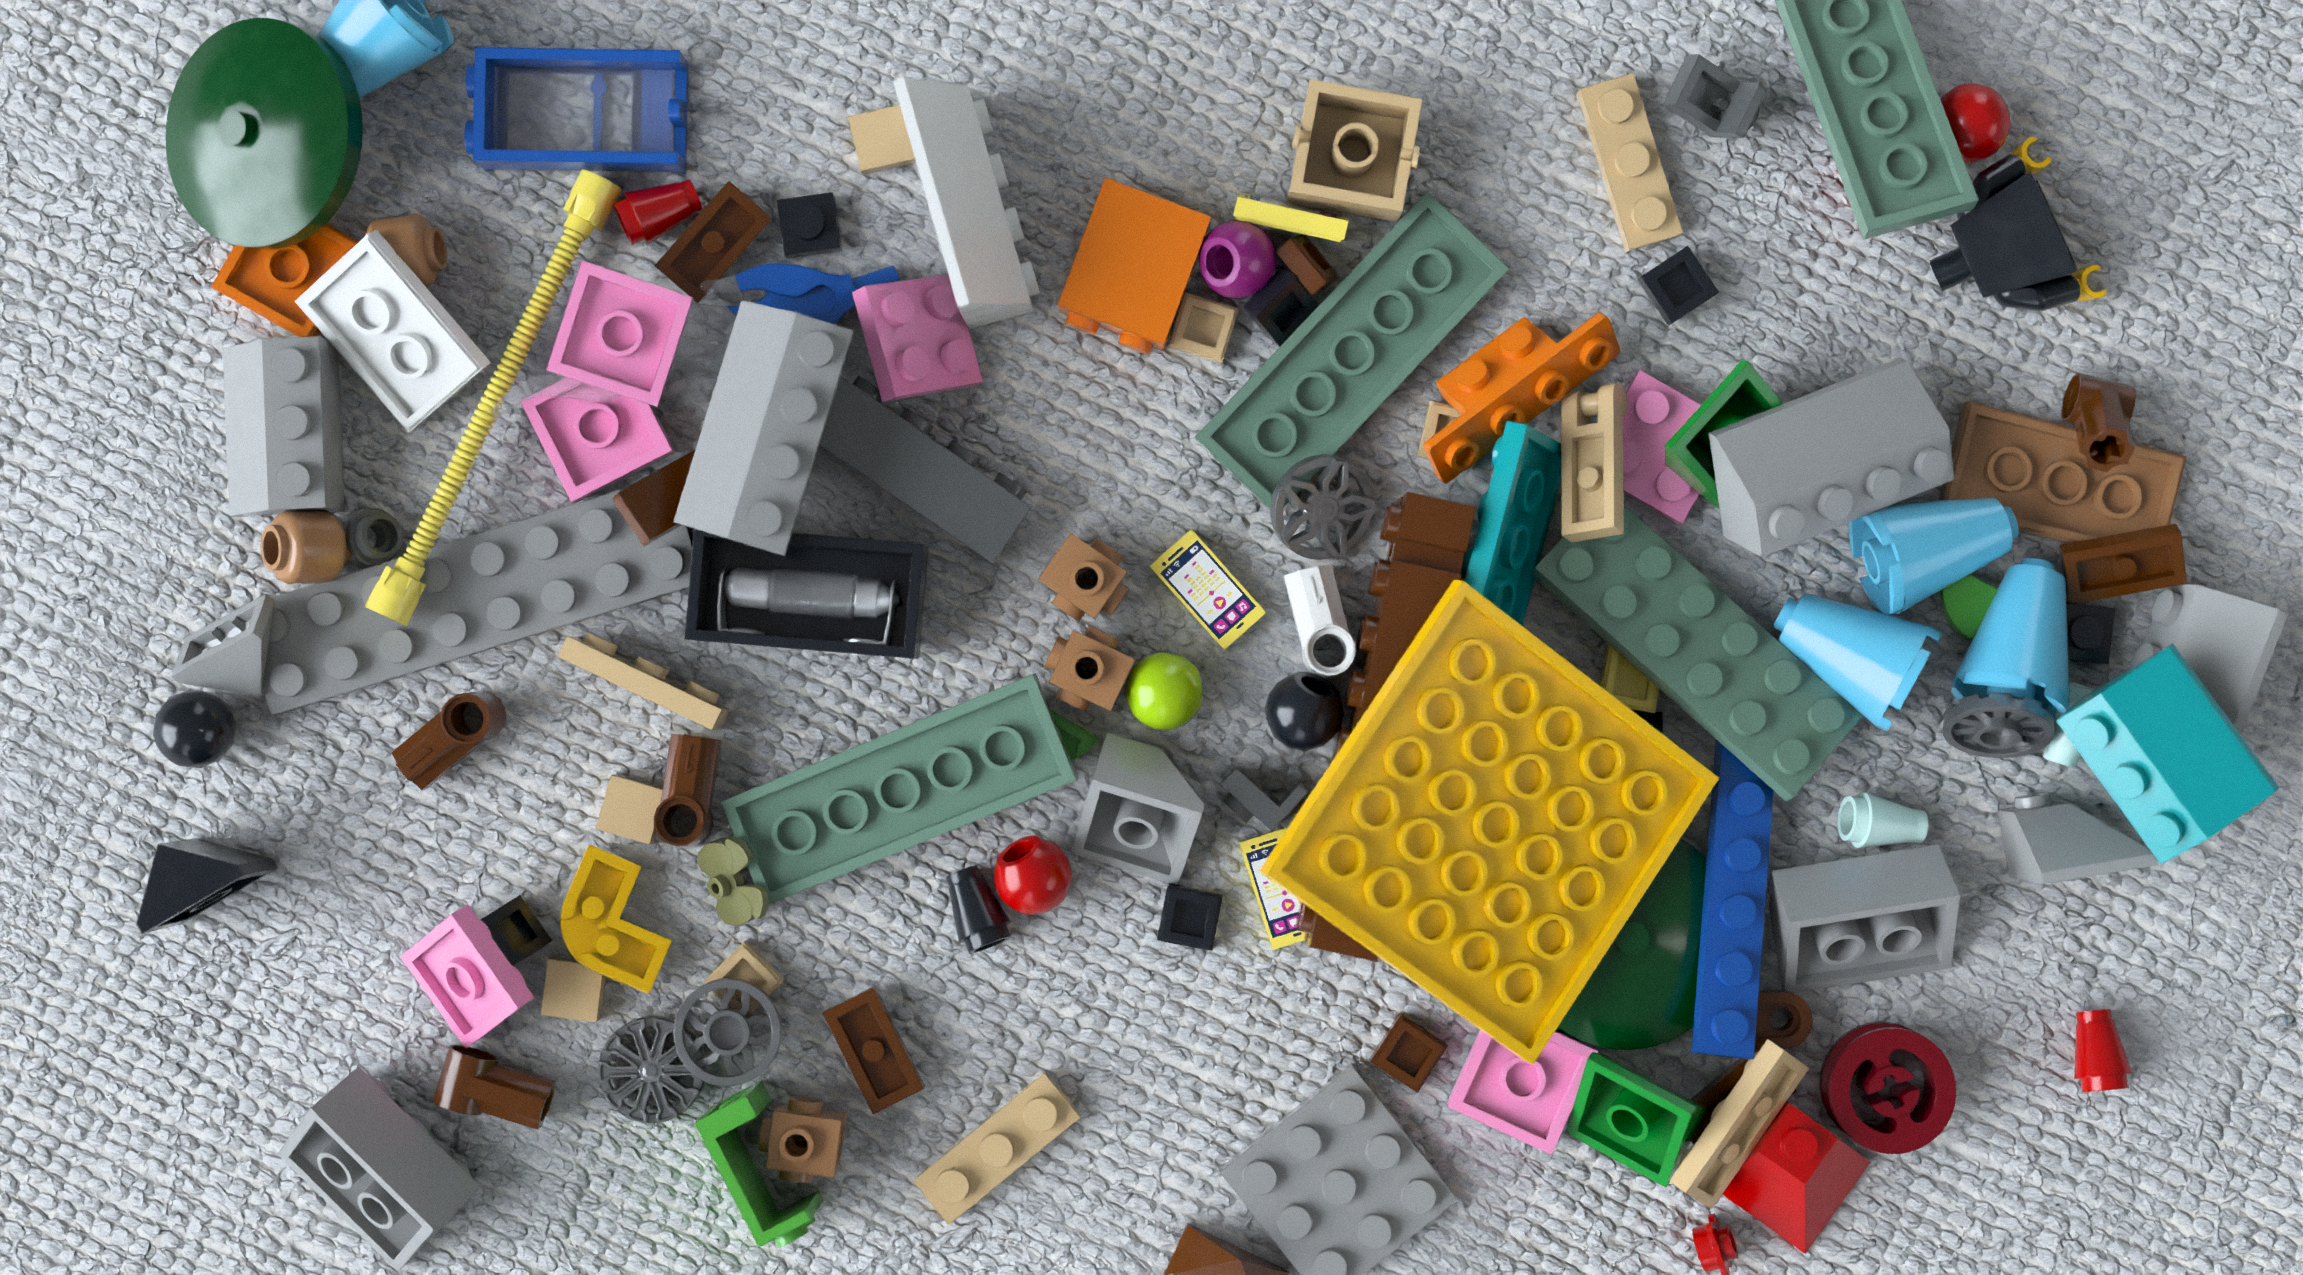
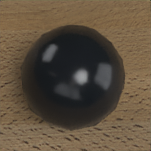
[1265,672,1344,751]
[153,689,236,768]

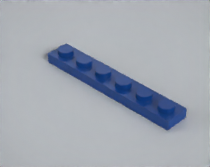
[1691,739,1774,1060]

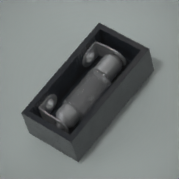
[684,529,929,659]

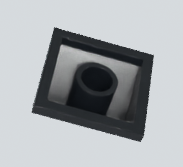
[136,838,278,934]

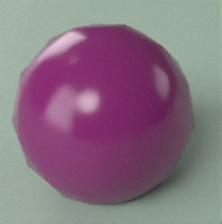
[1198,220,1277,300]

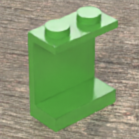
[694,1080,823,1248]

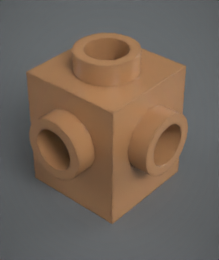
[1038,533,1130,622]
[1044,625,1135,712]
[758,1096,848,1183]

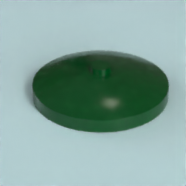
[165,18,363,249]
[1558,838,1706,1050]

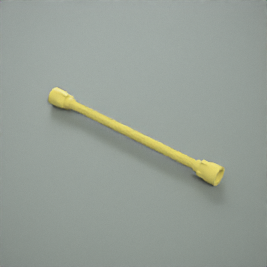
[365,169,622,626]

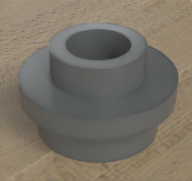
[346,509,403,565]

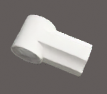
[1284,564,1356,679]

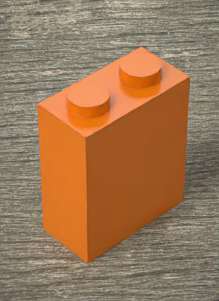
[1057,177,1211,355]

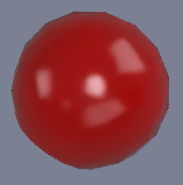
[1940,84,2011,163]
[994,835,1072,915]

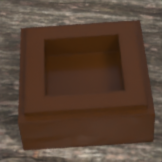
[1276,235,1338,295]
[1369,1013,1448,1093]

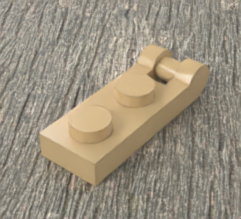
[1561,382,1628,543]

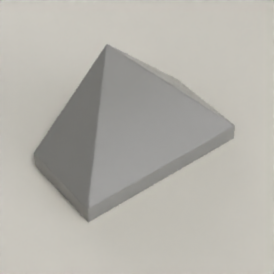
[171,593,275,696]

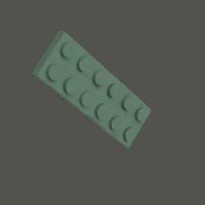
[1775,0,1979,240]
[1194,191,1509,510]
[1530,505,1863,802]
[721,673,1079,904]

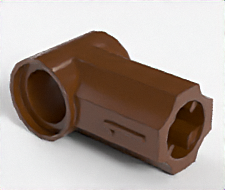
[2061,373,2136,472]
[391,691,506,790]
[653,733,722,847]
[432,1045,556,1130]

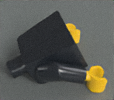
[1930,136,2107,311]

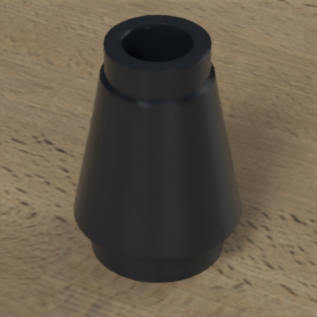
[946,865,1011,954]

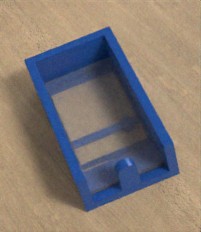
[464,47,689,174]

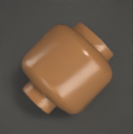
[360,214,447,287]
[260,510,352,584]

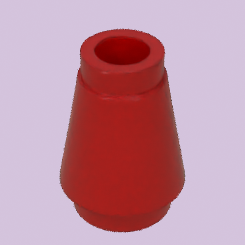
[613,179,703,245]
[2074,1009,2133,1093]

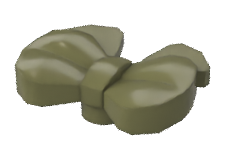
[698,836,769,926]

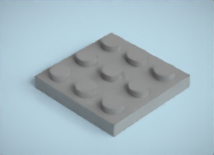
[1219,1064,1458,1275]

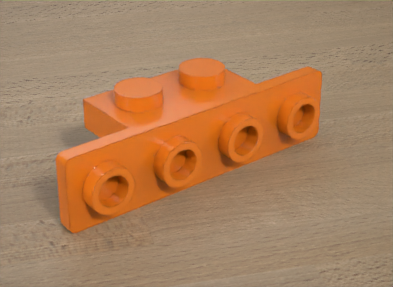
[1424,312,1620,484]

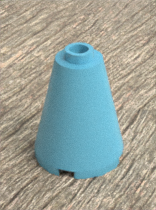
[318,0,454,98]
[1848,498,2019,615]
[1951,558,2070,720]
[1773,593,1942,732]

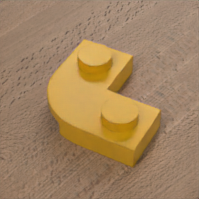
[560,844,672,994]

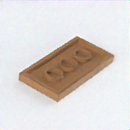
[1939,401,2187,544]

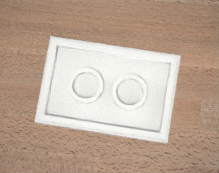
[295,230,491,433]

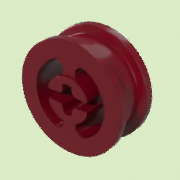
[1819,1022,1956,1154]

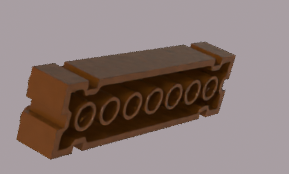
[1296,492,1476,962]

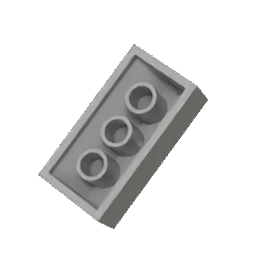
[673,300,853,556]
[1709,358,1954,558]

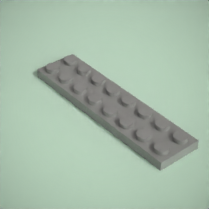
[238,488,693,715]

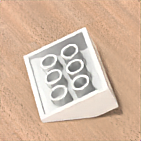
[893,77,1040,329]

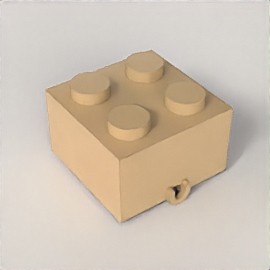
[1286,79,1423,223]

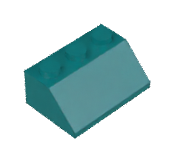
[2056,643,2280,864]

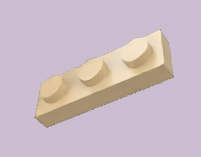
[1576,73,1683,253]
[557,631,730,730]
[1670,1039,1809,1209]
[913,1071,1081,1225]

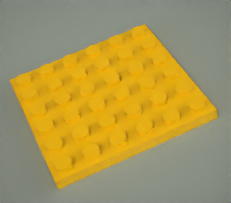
[1259,580,1719,1065]

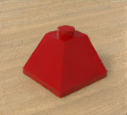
[1723,1101,1871,1254]

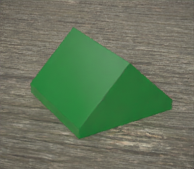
[1665,359,1783,510]
[1565,1052,1707,1187]

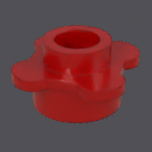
[1692,1213,1738,1275]

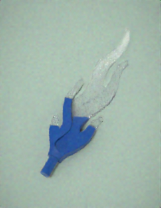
[492,263,899,418]

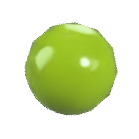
[1125,652,1202,730]

